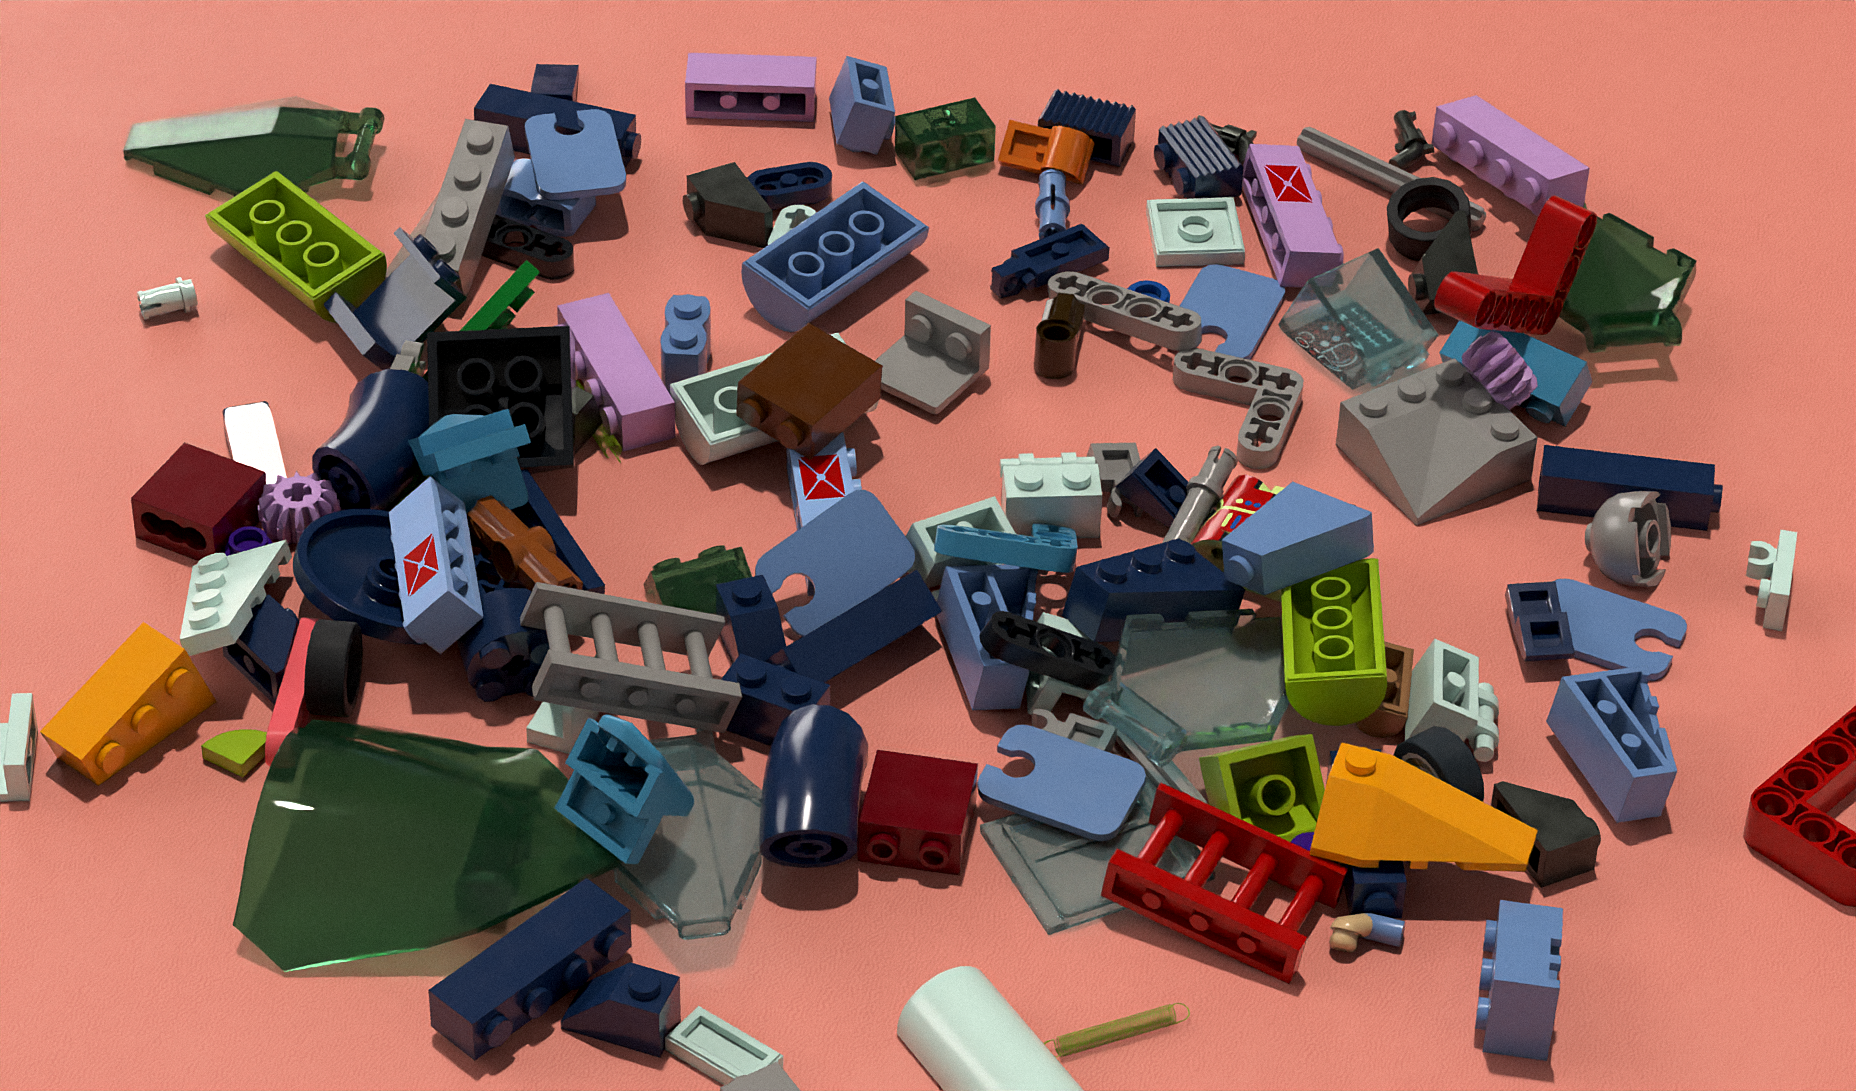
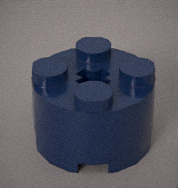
[456,588,549,702]

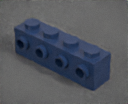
[428,878,632,1061]

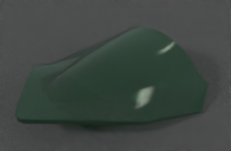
[233,720,622,972]

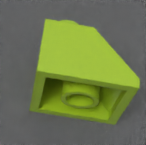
[1199,734,1325,842]

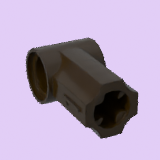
[1034,292,1085,379]

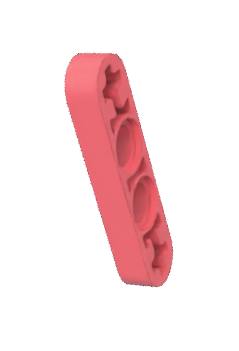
[265,617,327,768]

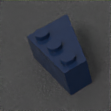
[1062,538,1246,642]

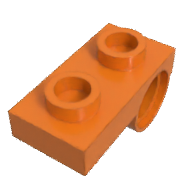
[998,120,1094,185]

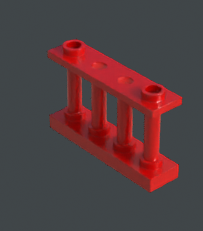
[1100,783,1348,984]

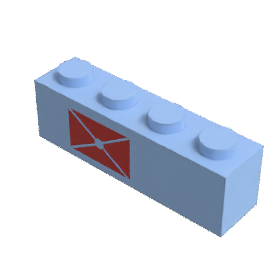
[786,432,862,596]
[389,477,483,654]

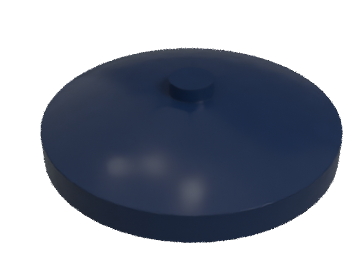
[293,509,488,645]

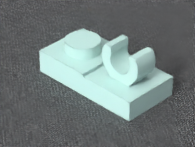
[1746,530,1798,631]

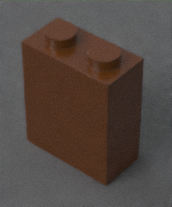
[736,323,883,460]

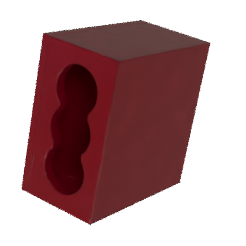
[131,442,267,561]
[858,750,978,876]

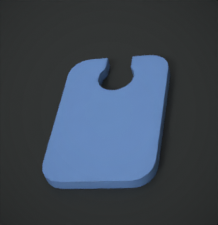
[525,109,626,200]
[1180,264,1285,360]
[755,490,915,637]
[1552,578,1687,681]
[977,724,1146,841]

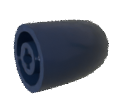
[312,369,429,511]
[759,704,868,868]

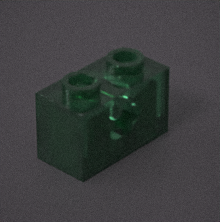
[895,97,996,180]

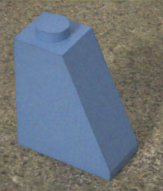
[1222,481,1374,595]

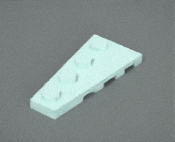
[180,540,292,656]

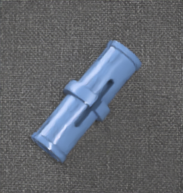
[1035,169,1070,239]

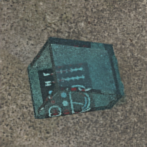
[1278,248,1439,390]

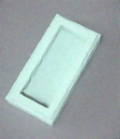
[665,1006,783,1085]

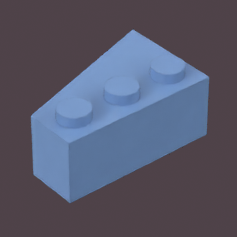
[937,565,1038,710]
[1546,665,1677,823]
[1475,900,1563,1061]

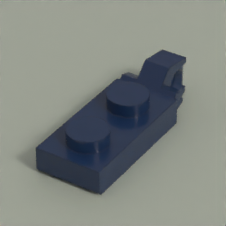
[990,224,1110,298]

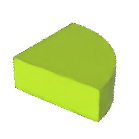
[201,729,267,777]

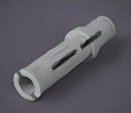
[1162,446,1238,544]

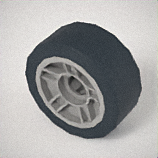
[1393,726,1484,802]

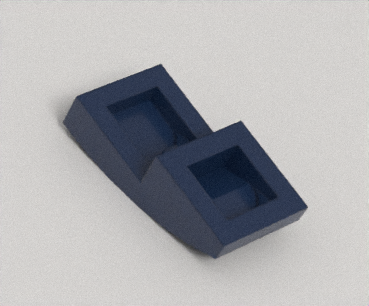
[1505,581,1575,661]

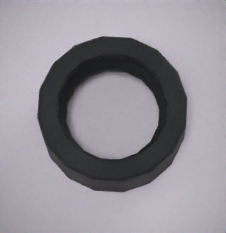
[1387,177,1472,261]
[304,619,363,717]

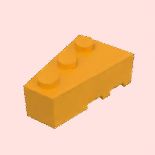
[40,622,217,786]

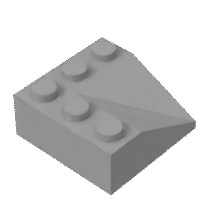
[1336,358,1538,526]

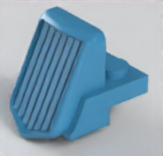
[408,409,531,514]
[554,714,694,864]

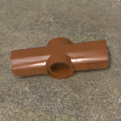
[467,495,583,591]

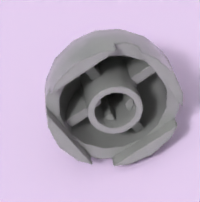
[1585,491,1671,587]

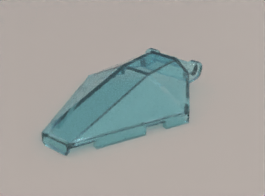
[1083,609,1290,768]
[575,729,762,940]

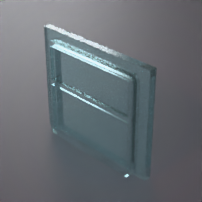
[980,776,1215,935]

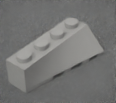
[385,119,515,301]

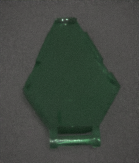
[123,96,385,197]
[1559,202,1697,353]

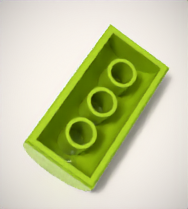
[205,171,387,323]
[1281,558,1387,726]

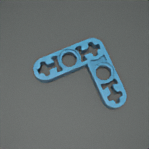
[934,523,1078,573]

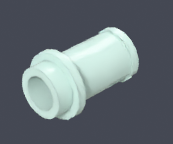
[137,277,198,320]

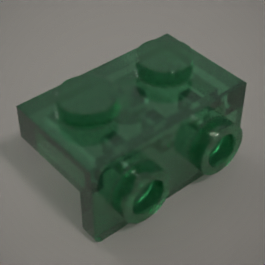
[643,545,752,615]

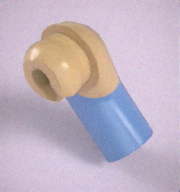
[1329,913,1405,953]

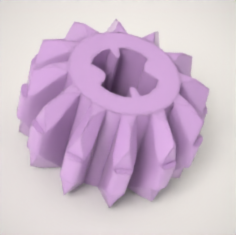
[1462,331,1538,410]
[258,471,341,546]

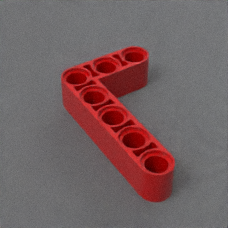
[1434,195,1597,335]
[1743,705,1856,907]

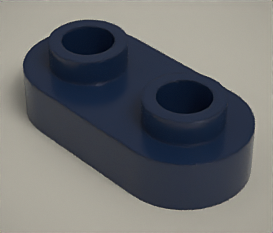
[747,162,832,211]

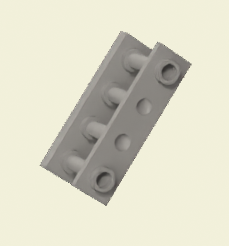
[520,582,742,733]

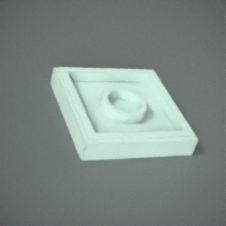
[1146,197,1245,267]

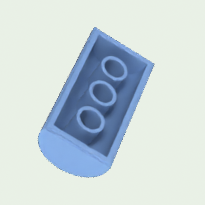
[741,182,929,332]

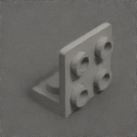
[875,291,991,414]

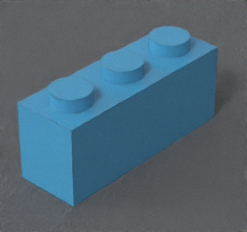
[1439,320,1593,427]

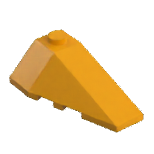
[1310,742,1538,872]

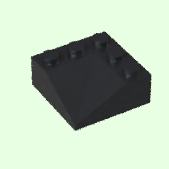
[427,326,576,474]

